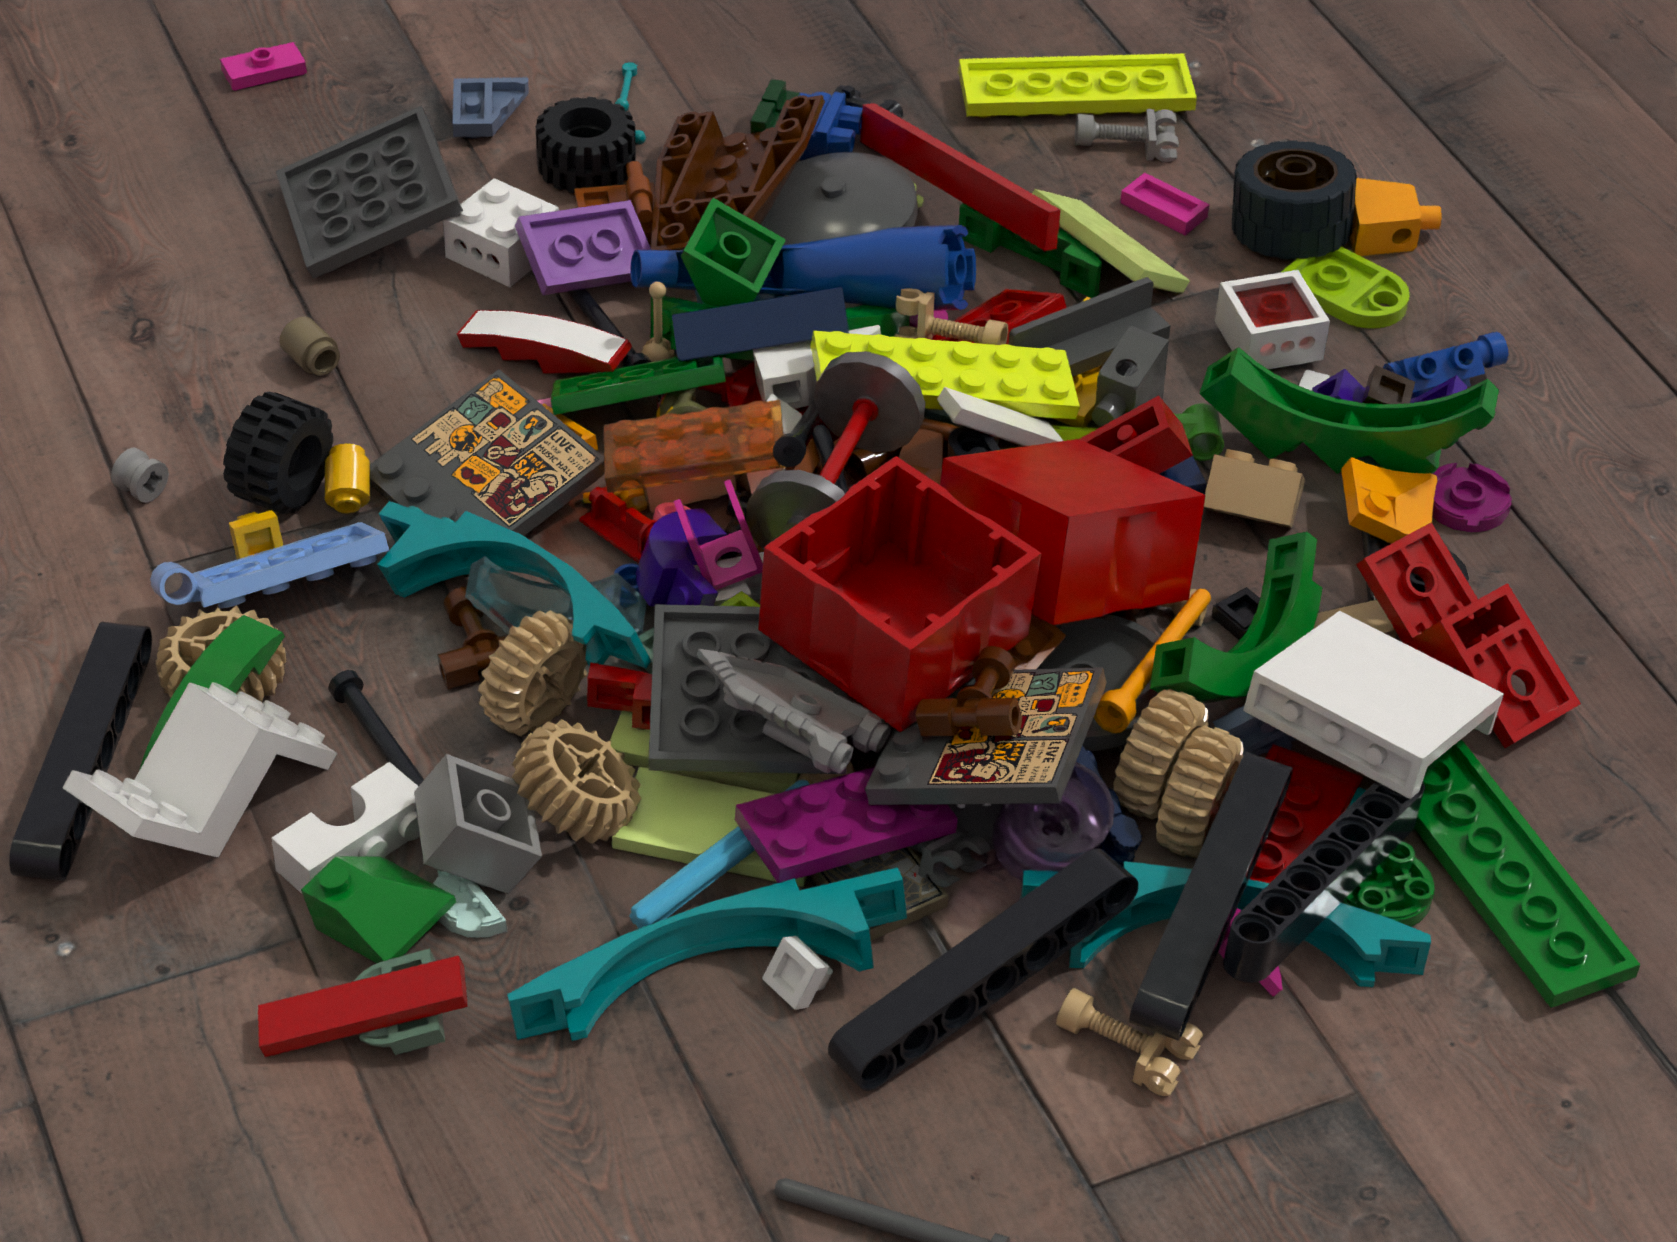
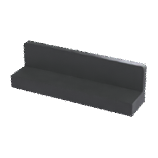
[1009,277,1171,377]

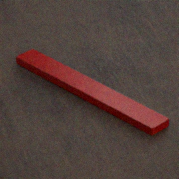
[860,103,1061,251]

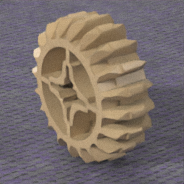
[156,605,286,702]
[478,610,588,736]
[1113,689,1209,820]
[512,719,641,844]
[1156,725,1244,859]

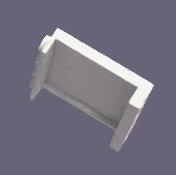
[1243,611,1504,799]

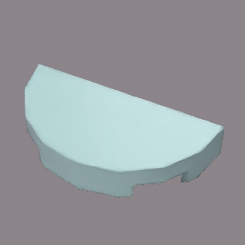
[433,870,507,937]

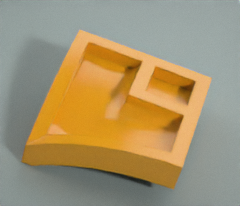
[1341,457,1437,544]

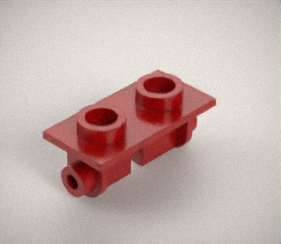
[579,486,656,563]

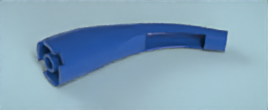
[630,225,976,311]

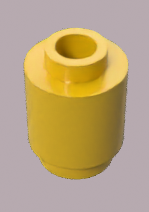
[324,443,370,513]

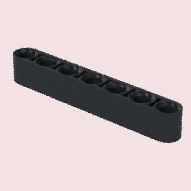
[9,622,152,881]
[1129,751,1293,1041]
[1223,781,1425,983]
[828,848,1138,1091]

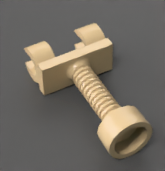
[894,288,1008,345]
[1056,988,1203,1096]

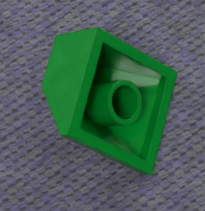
[681,197,786,307]
[301,856,456,963]

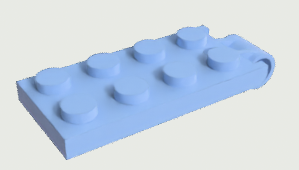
[150,522,389,608]

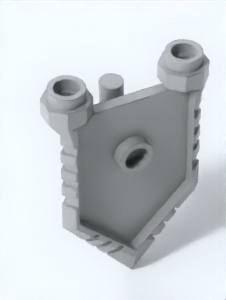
[697,649,891,774]

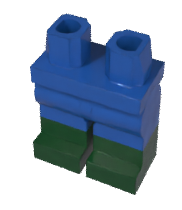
[750,79,863,160]

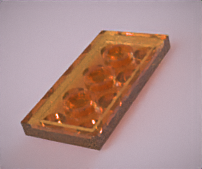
[604,400,785,493]

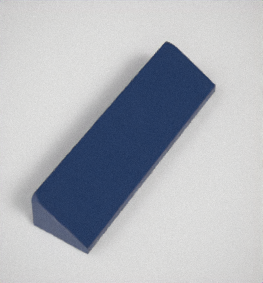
[672,287,849,361]

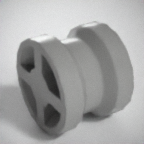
[111,448,169,503]

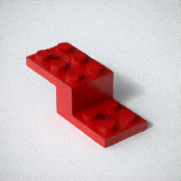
[1356,522,1581,749]

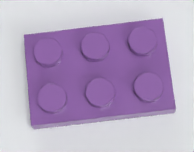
[515,200,651,295]

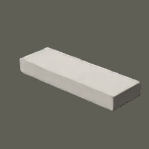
[937,387,1063,446]

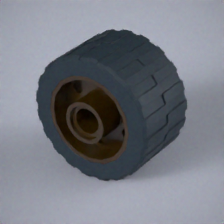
[1232,140,1357,260]

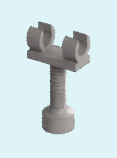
[1074,109,1179,162]

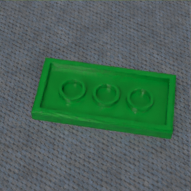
[550,355,726,415]

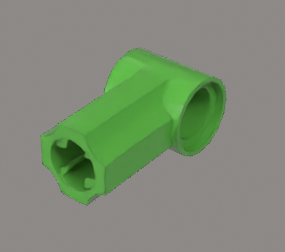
[1174,403,1224,461]

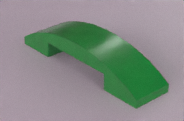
[958,203,1102,298]
[139,615,285,771]

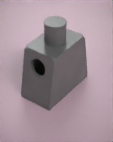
[1092,325,1169,427]

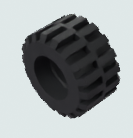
[536,97,636,194]
[223,392,333,515]

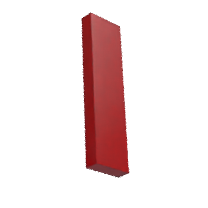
[258,955,468,1057]

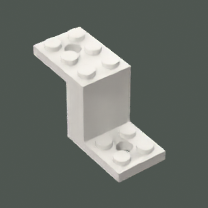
[63,682,337,858]

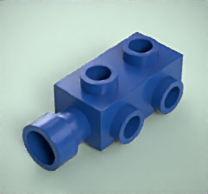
[1383,332,1508,399]

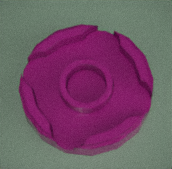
[1432,463,1512,533]

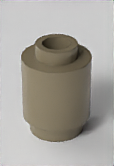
[279,317,340,376]

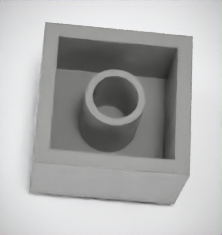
[414,754,542,894]

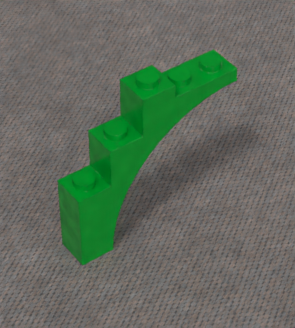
[1199,347,1499,474]

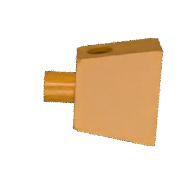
[1350,178,1442,256]

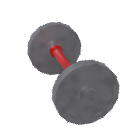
[746,351,926,550]

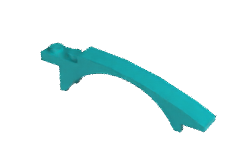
[377,501,652,668]
[1020,861,1431,987]
[507,867,907,1041]

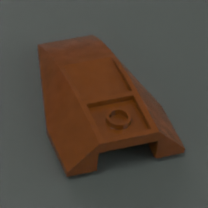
[651,95,825,250]

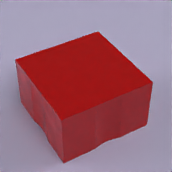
[940,439,1206,625]
[758,456,1041,732]

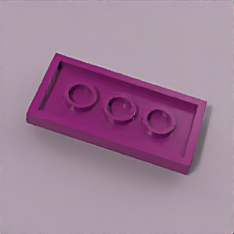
[734,767,958,883]

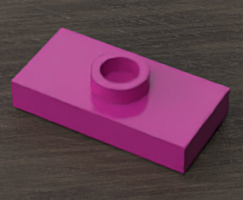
[220,42,307,91]

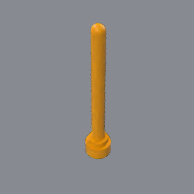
[1094,589,1211,733]

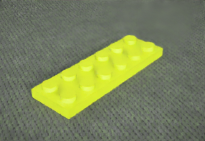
[958,53,1197,118]
[810,331,1080,420]

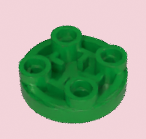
[1341,841,1435,927]

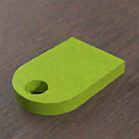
[1276,246,1410,329]

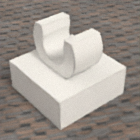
[762,936,833,1010]

